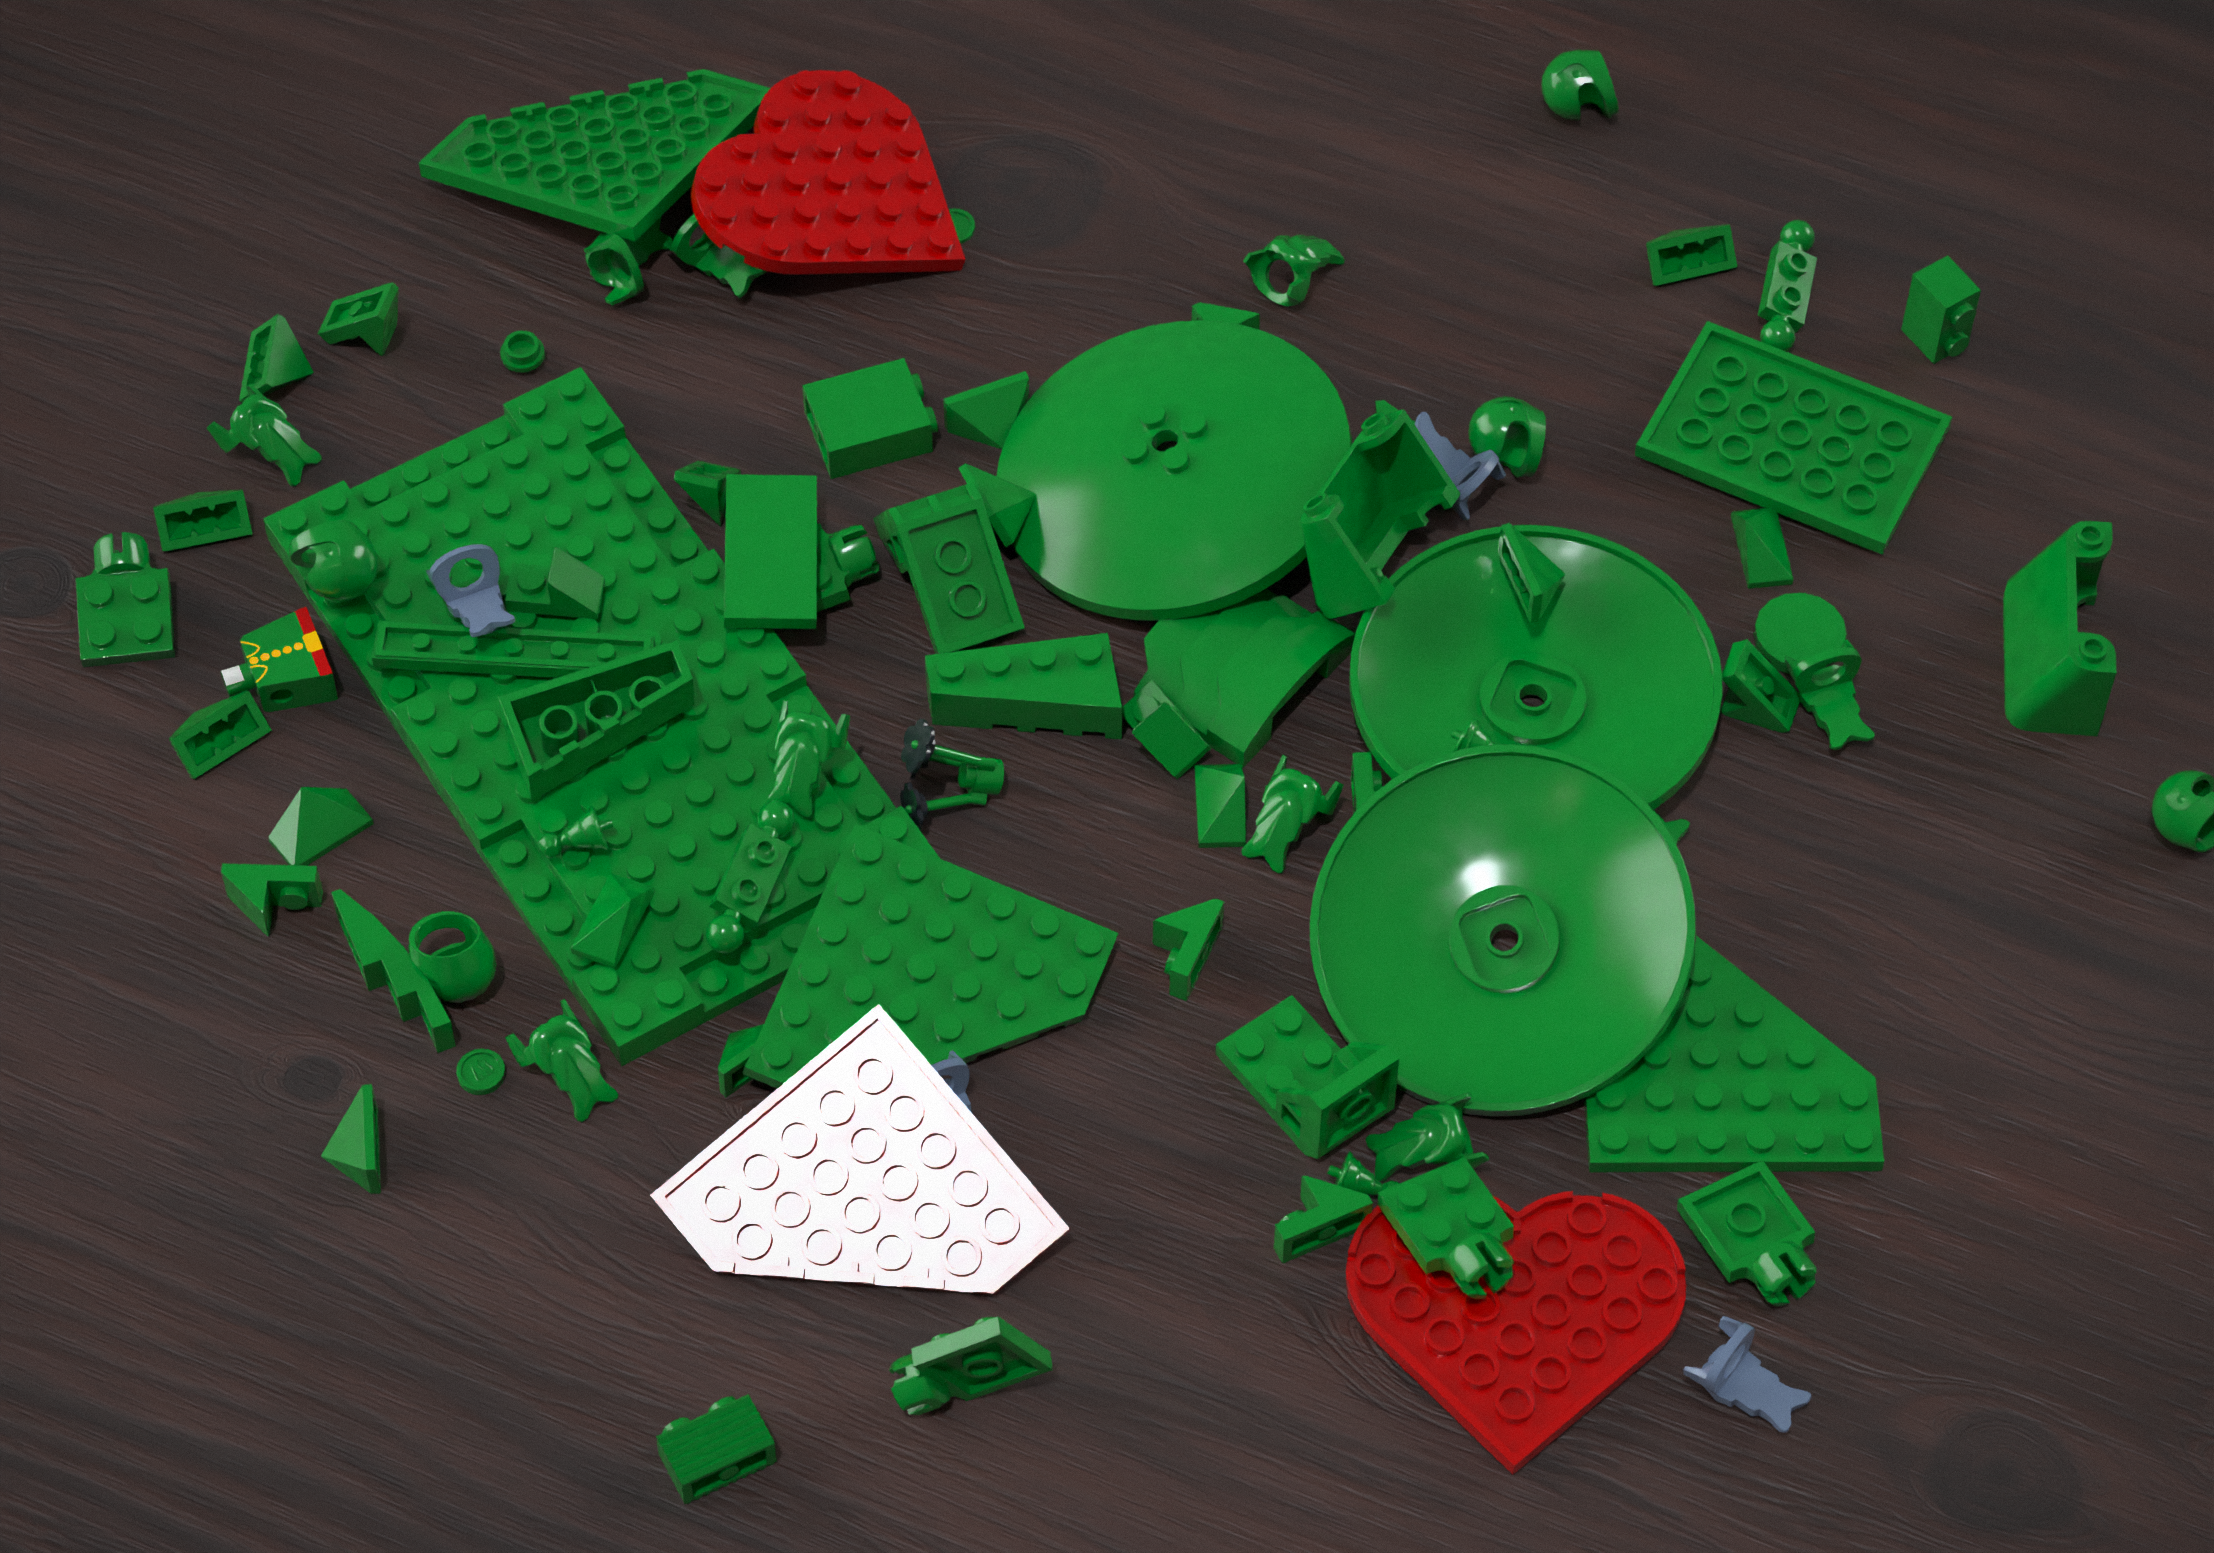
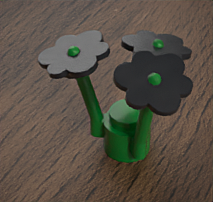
[900,719,1004,831]

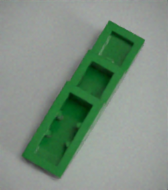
[331,889,456,1053]

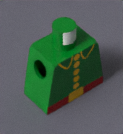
[220,607,338,712]

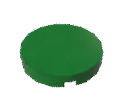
[1753,593,1847,674]

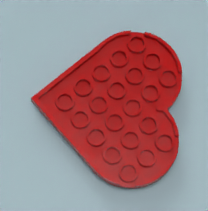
[691,70,965,274]
[1346,1191,1686,1475]

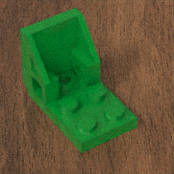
[873,482,1025,654]
[1215,995,1399,1159]

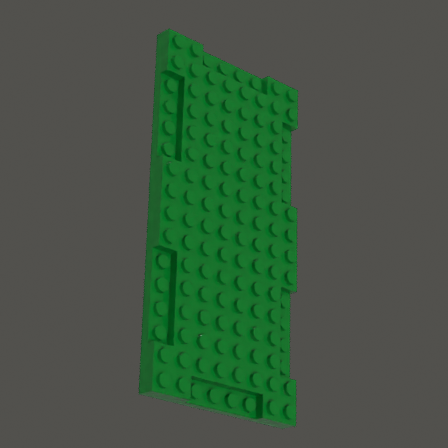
[263,367,940,1067]

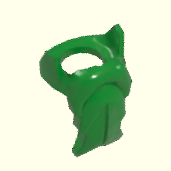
[663,214,766,298]
[584,217,672,305]
[1243,235,1345,307]
[207,383,322,487]
[1785,640,1875,750]
[766,700,850,817]
[1241,755,1344,874]
[505,999,618,1122]
[1365,1092,1489,1182]

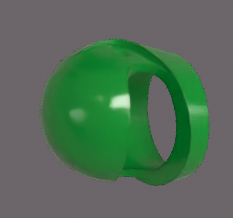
[1541,50,1619,121]
[1468,396,1546,477]
[289,520,378,601]
[2151,770,2214,853]
[409,911,497,1003]

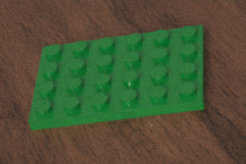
[1634,321,1953,555]

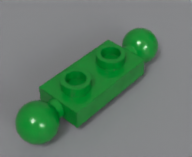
[1758,220,1817,352]
[705,801,795,953]

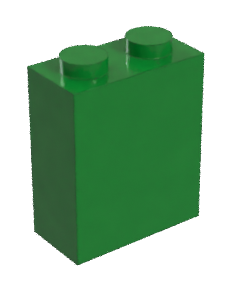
[802,358,938,479]

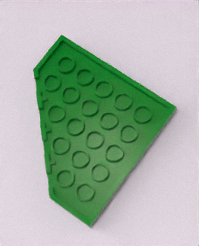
[419,69,770,242]
[743,823,1118,1089]
[1584,936,1884,1172]

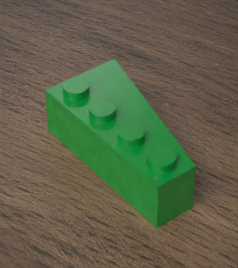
[925,633,1122,739]
[498,639,695,801]

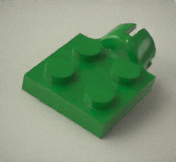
[772,523,879,629]
[76,532,175,668]
[1378,1157,1514,1299]
[1677,1160,1817,1306]
[889,1316,1053,1415]

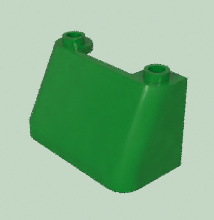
[1300,409,1460,619]
[2003,521,2117,736]

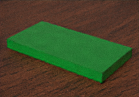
[724,474,817,629]

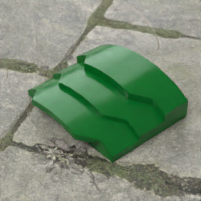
[1134,589,1355,768]

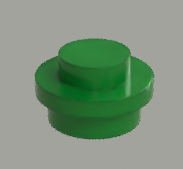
[500,330,545,373]

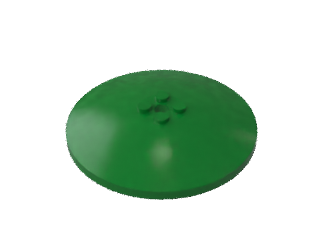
[997,320,1352,621]
[1349,525,1722,810]
[1310,744,1696,1116]

